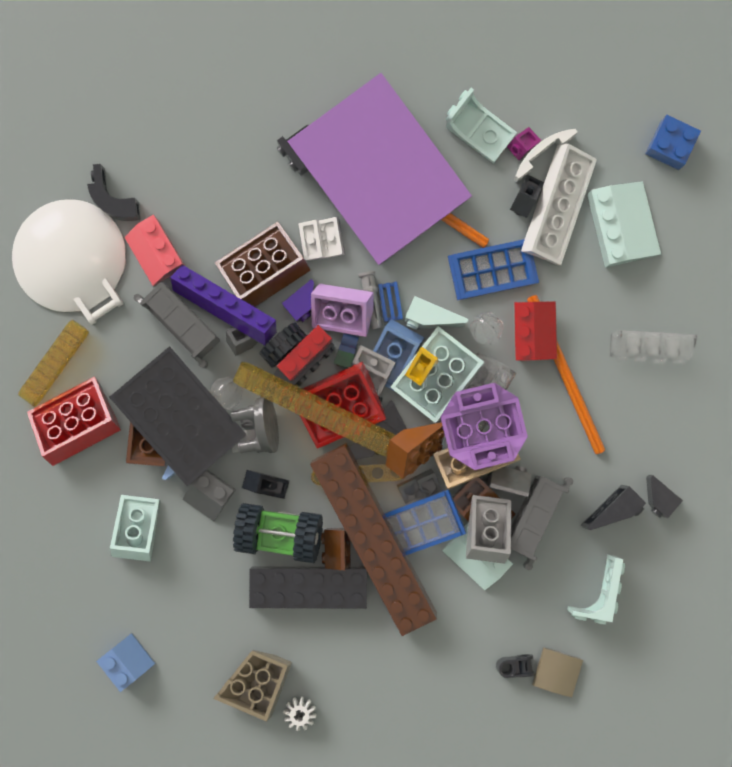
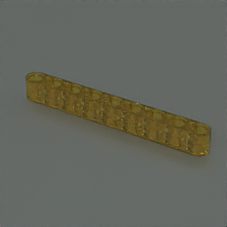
[233,362,396,457]

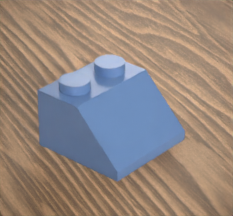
[96,633,155,692]

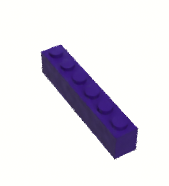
[170,265,277,346]

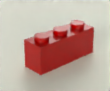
[277,325,333,381]

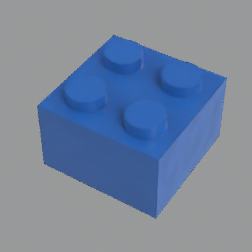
[645,114,701,170]

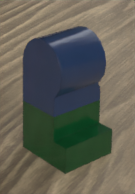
[334,333,359,368]

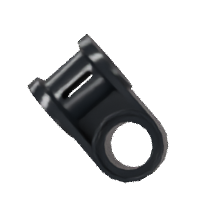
[496,654,535,678]

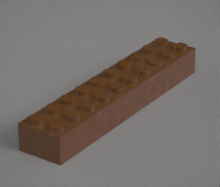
[310,443,437,636]

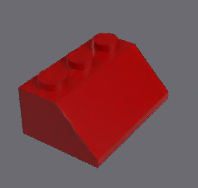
[514,301,557,361]

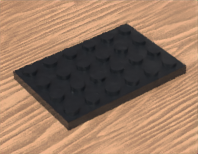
[109,346,247,486]

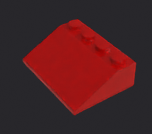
[291,361,386,449]
[27,376,121,466]

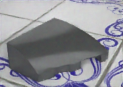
[397,469,442,521]

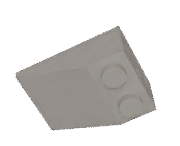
[466,495,511,564]

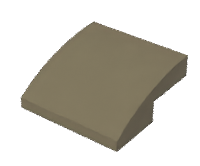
[532,647,583,698]

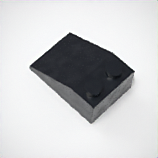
[581,485,646,530]

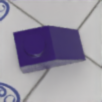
[282,279,315,323]

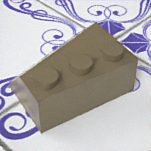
[213,650,292,722]

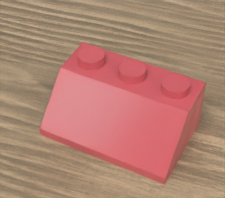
[124,215,185,286]

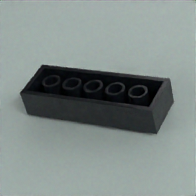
[249,566,367,609]

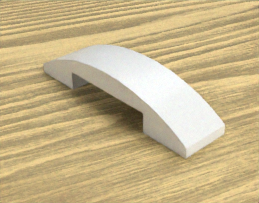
[514,129,578,183]

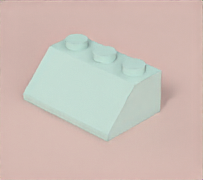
[442,523,513,590]

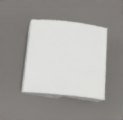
[299,217,345,261]

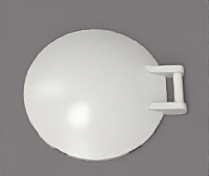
[12,200,126,325]

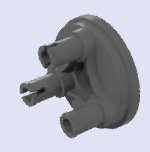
[231,395,279,454]

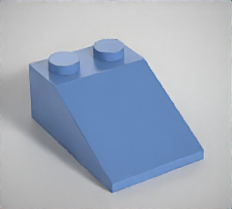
[373,319,425,391]

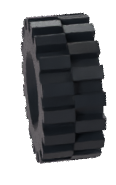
[259,322,307,368]

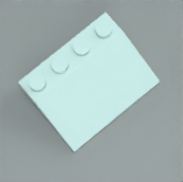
[587,181,661,268]
[391,326,485,423]

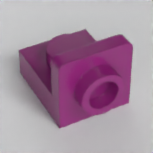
[507,127,541,160]

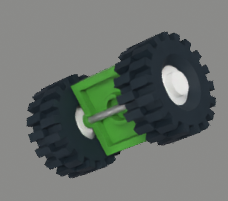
[233,503,323,564]

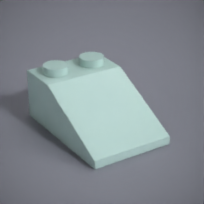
[404,296,468,330]
[110,495,160,561]

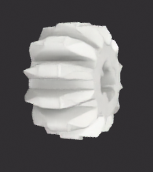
[283,696,317,731]

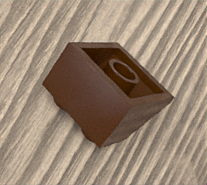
[321,528,351,570]

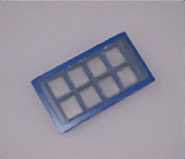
[447,239,539,301]
[384,489,466,555]

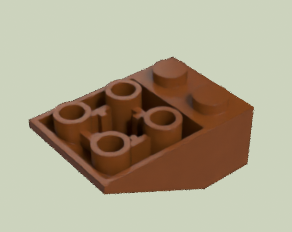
[386,422,445,479]

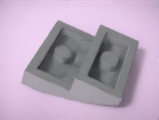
[352,345,396,397]

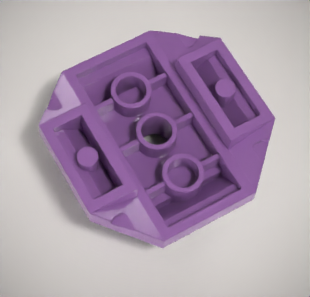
[440,383,528,470]

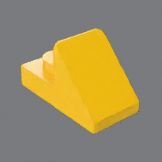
[405,347,439,386]

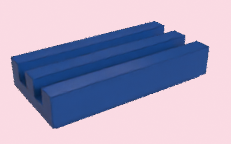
[378,281,403,322]

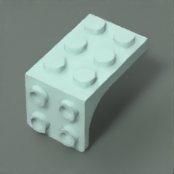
[446,87,517,164]
[567,554,625,624]

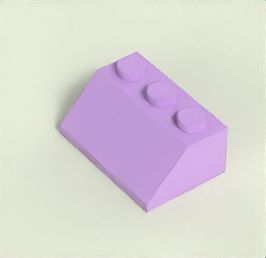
[311,284,374,337]

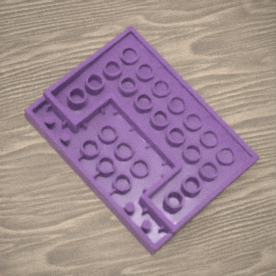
[287,73,472,265]

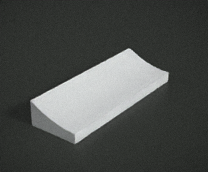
[521,144,597,265]

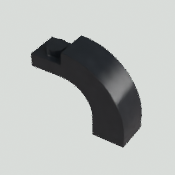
[87,164,140,221]

